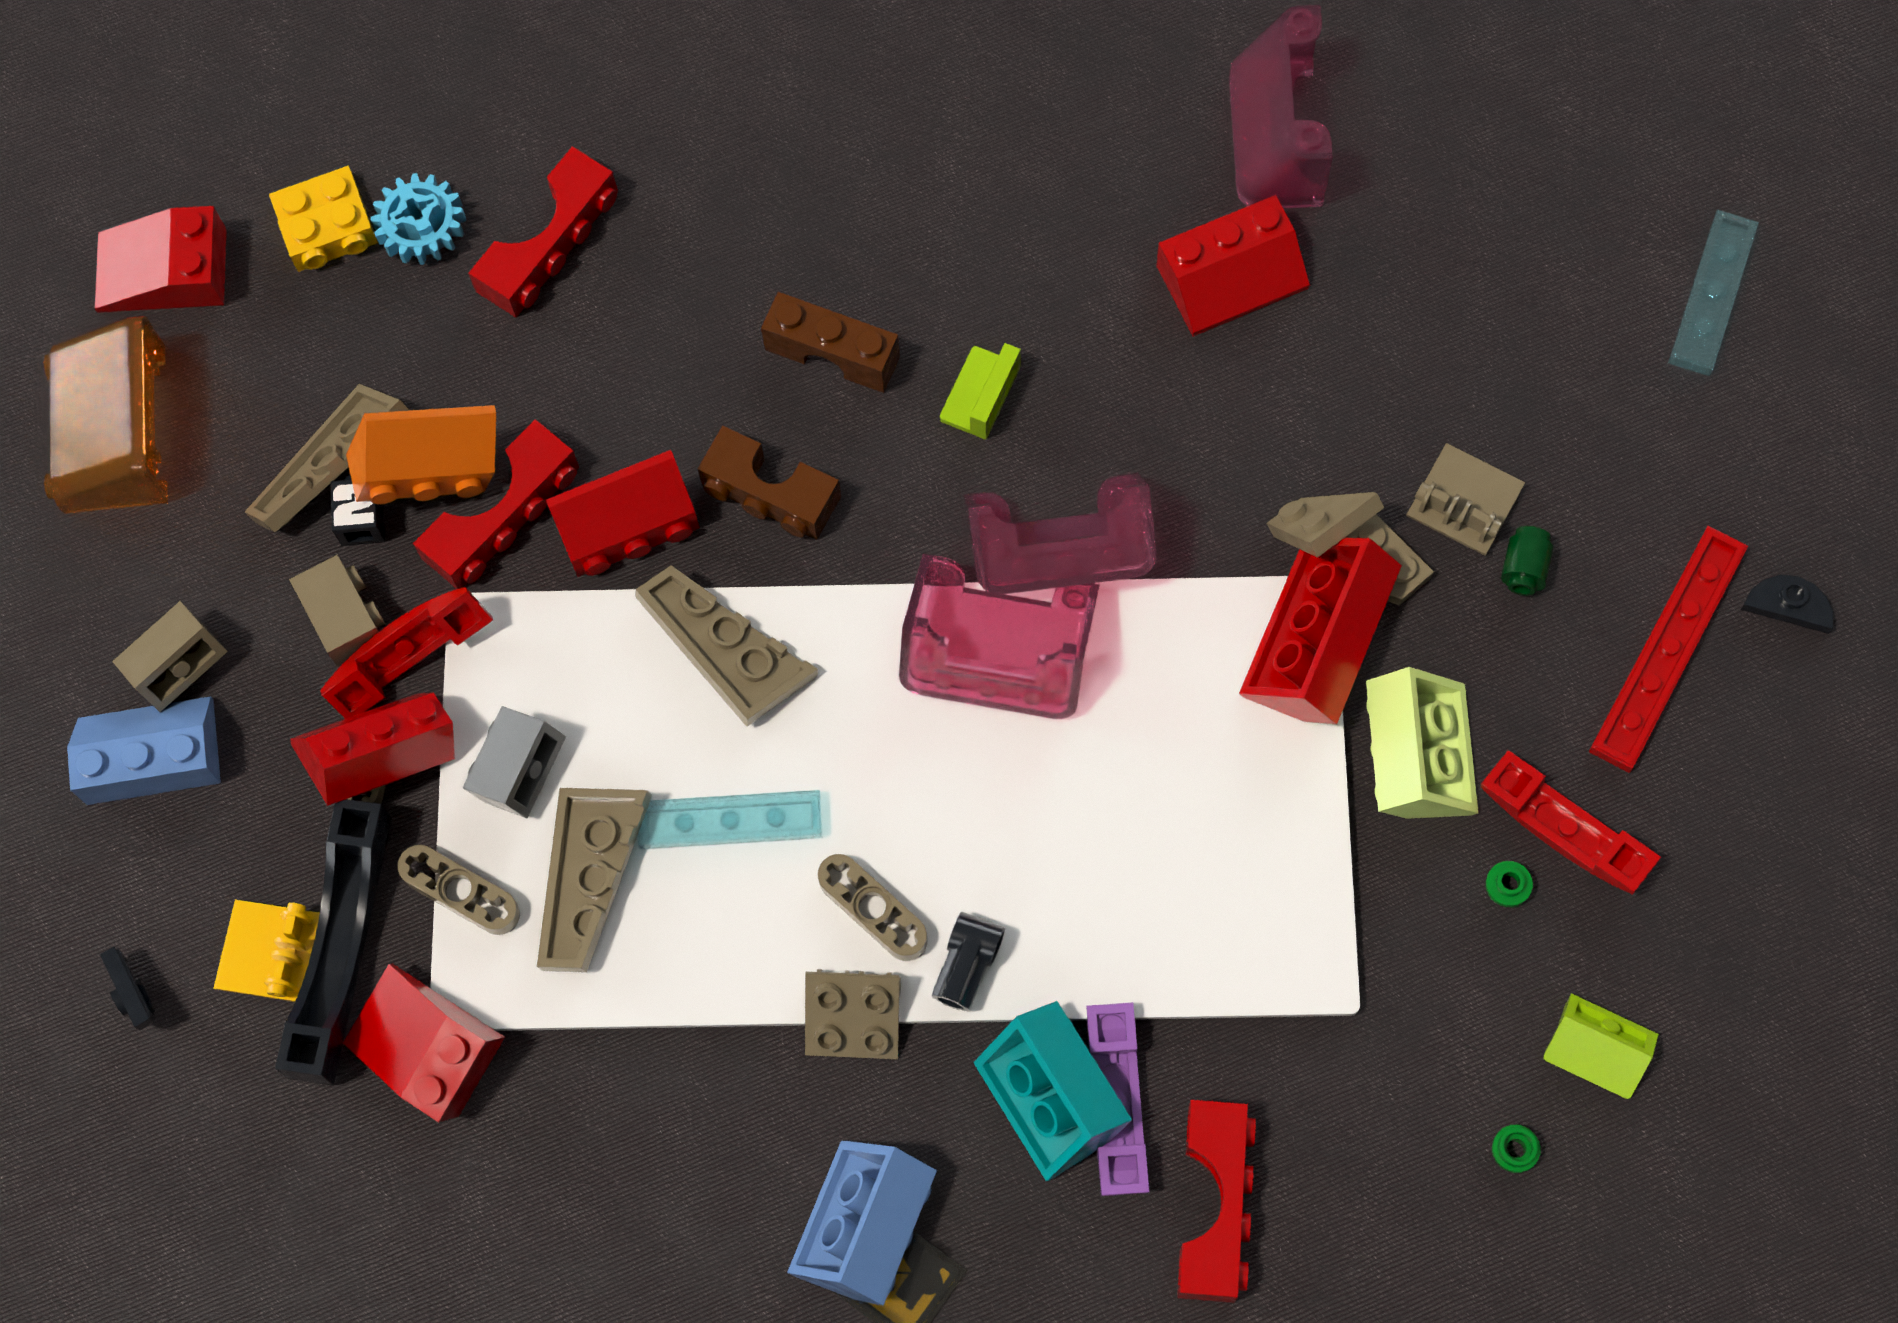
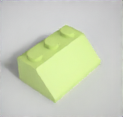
[1366,667,1479,819]

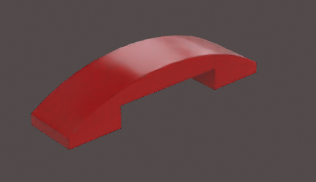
[320,587,493,719]
[1480,750,1661,894]

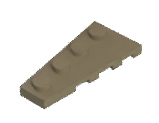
[635,566,818,727]

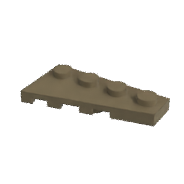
[245,384,410,533]
[537,788,652,973]

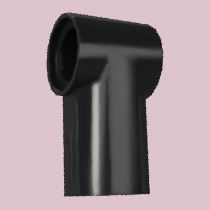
[932,912,1005,1012]

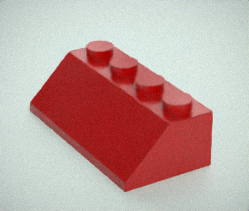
[1239,538,1402,724]

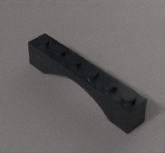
[275,799,392,1086]

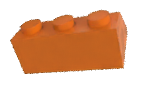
[346,405,496,504]

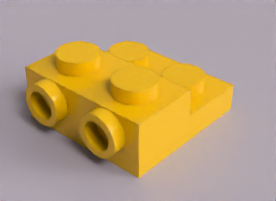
[269,165,378,272]

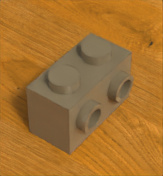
[289,554,385,667]
[112,601,228,712]

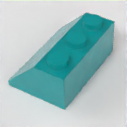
[973,1001,1132,1182]

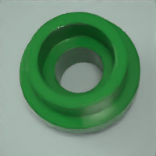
[1485,861,1533,907]
[1492,1125,1540,1173]

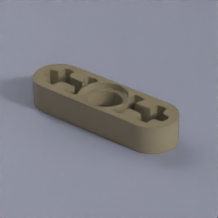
[398,845,520,935]
[818,854,927,961]

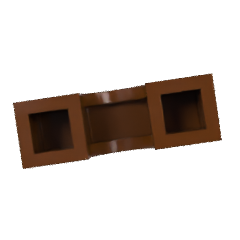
[761,292,900,393]
[697,425,841,540]

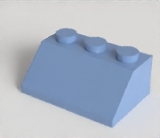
[67,696,221,805]
[787,1140,937,1305]

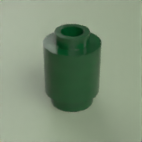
[1501,526,1554,596]

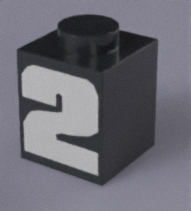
[331,475,385,546]

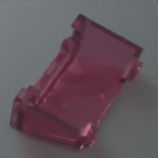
[1229,5,1333,208]
[963,473,1157,595]
[899,554,1100,719]

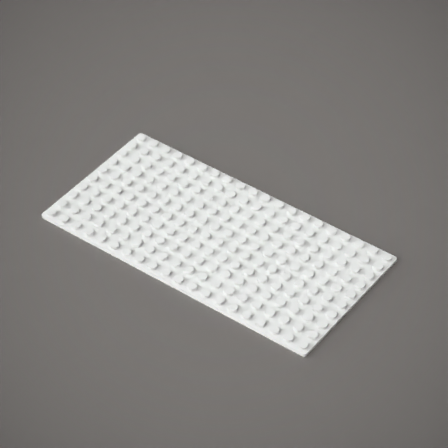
[430,576,1360,1031]

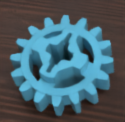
[371,173,466,265]

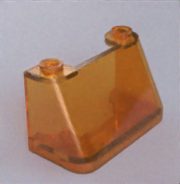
[44,316,168,514]

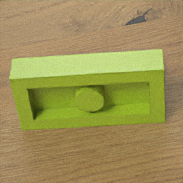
[940,343,1021,440]
[1543,993,1658,1099]

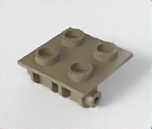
[1406,443,1525,556]
[805,969,901,1059]

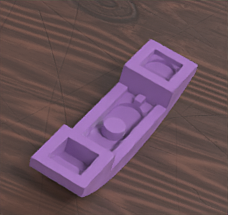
[1086,1002,1149,1196]

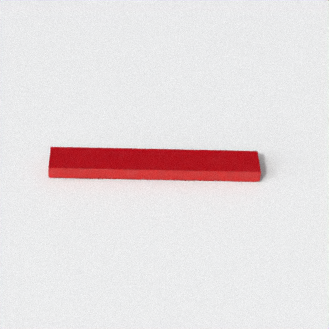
[1589,526,1748,773]

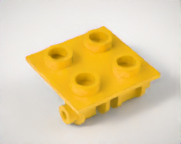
[214,900,320,1002]

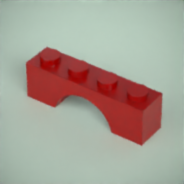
[468,146,618,318]
[413,419,579,589]
[1177,1100,1256,1303]

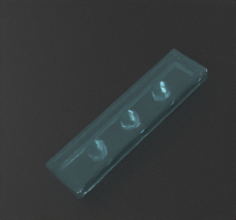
[1668,210,1759,376]
[638,790,823,849]

